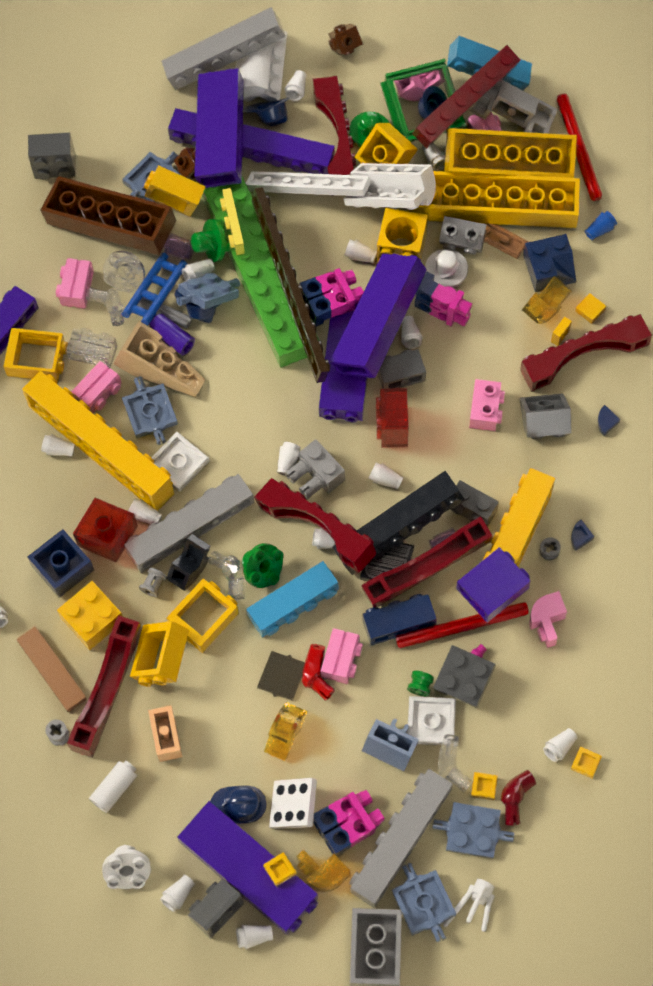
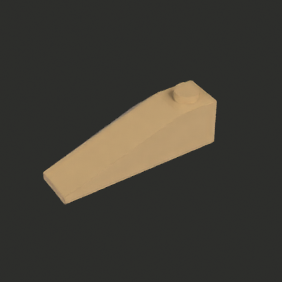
[113,321,205,397]

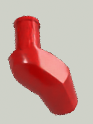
[302,644,335,701]

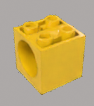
[377,208,428,264]

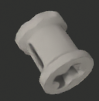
[139,568,167,597]
[45,720,69,746]

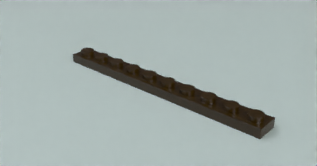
[251,187,330,383]

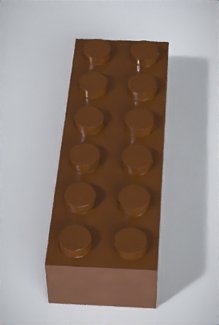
[40,176,176,255]

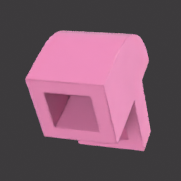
[394,69,445,101]
[529,591,567,648]

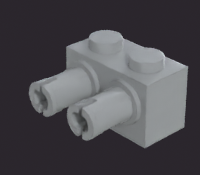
[439,216,487,255]
[285,439,345,499]

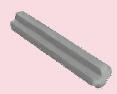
[137,298,192,328]

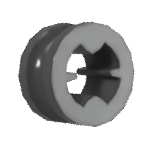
[540,537,561,560]

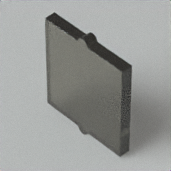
[257,651,305,701]

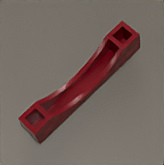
[412,45,521,149]
[313,75,356,196]
[520,314,652,392]
[254,478,377,573]
[361,517,493,608]
[67,615,142,758]

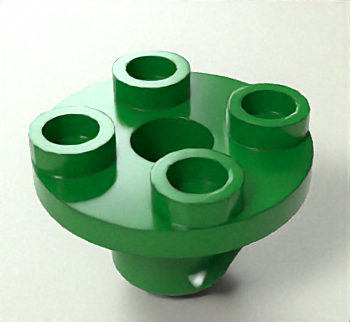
[349,111,389,149]
[191,219,230,262]
[242,543,284,588]

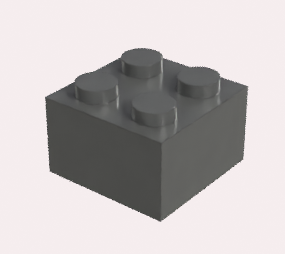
[28,132,76,180]
[433,645,496,708]

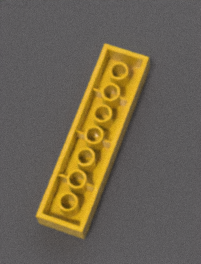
[407,171,580,228]
[22,371,174,511]

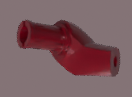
[501,770,536,826]

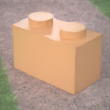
[148,705,183,762]

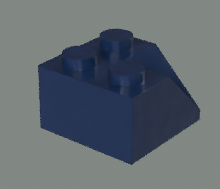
[523,234,576,292]
[27,529,94,598]

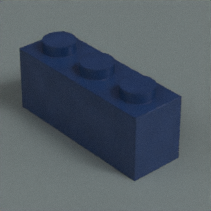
[362,594,437,646]

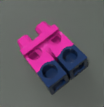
[299,268,364,327]
[415,271,472,327]
[313,790,385,859]

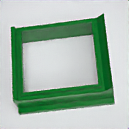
[380,59,467,142]

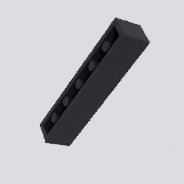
[333,470,464,575]

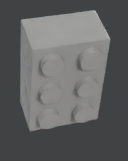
[350,908,402,986]

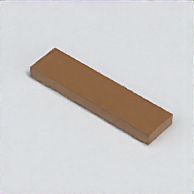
[484,223,528,259]
[16,627,87,712]

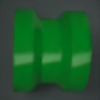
[407,670,434,697]

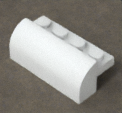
[235,30,287,102]
[343,163,436,210]

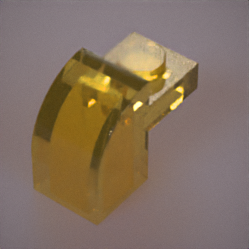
[522,277,572,324]
[264,702,308,761]
[296,850,351,892]

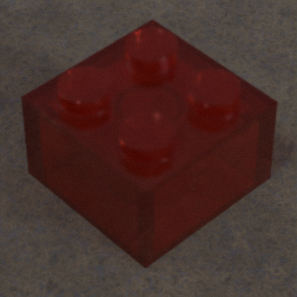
[376,388,409,448]
[73,497,138,562]

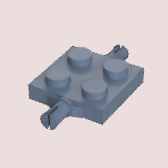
[122,151,181,203]
[176,273,240,309]
[122,376,178,445]
[432,802,514,859]
[392,863,456,942]

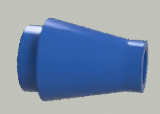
[585,211,617,241]

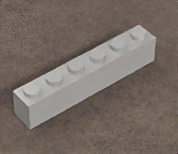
[162,7,285,90]
[124,474,254,573]
[349,769,453,908]

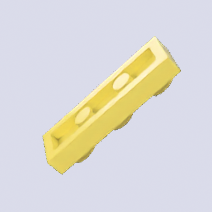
[220,188,245,255]

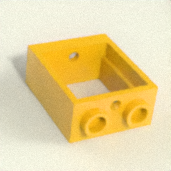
[143,165,206,217]
[3,328,68,382]
[166,578,239,653]
[130,621,189,687]

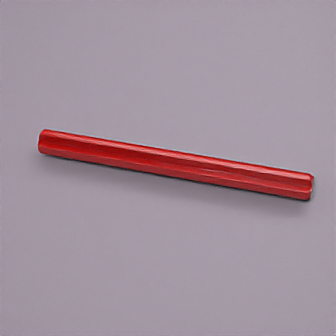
[557,93,602,202]
[396,602,529,648]

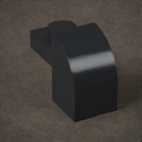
[166,534,210,591]

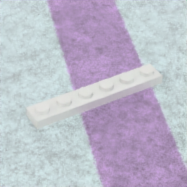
[246,171,371,197]

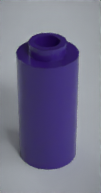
[149,313,195,356]

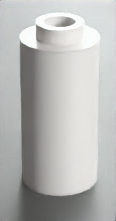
[89,761,137,813]

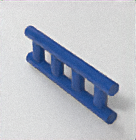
[122,252,187,326]

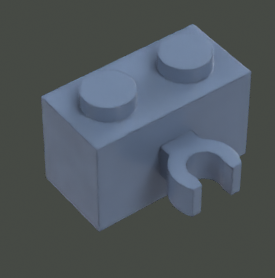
[362,719,419,771]

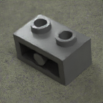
[378,349,426,393]
[450,480,499,527]

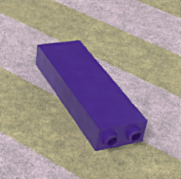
[195,68,244,188]
[330,254,427,378]
[319,304,368,422]
[177,801,319,935]

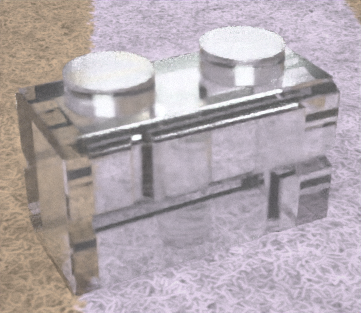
[66,328,117,368]

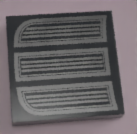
[360,543,414,581]

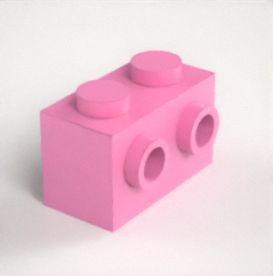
[469,379,505,431]

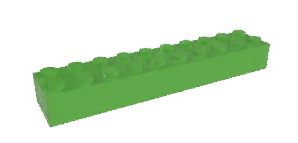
[202,176,320,368]

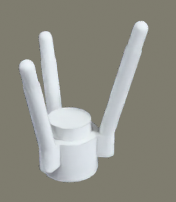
[443,879,495,932]

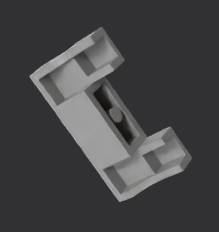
[468,80,557,134]

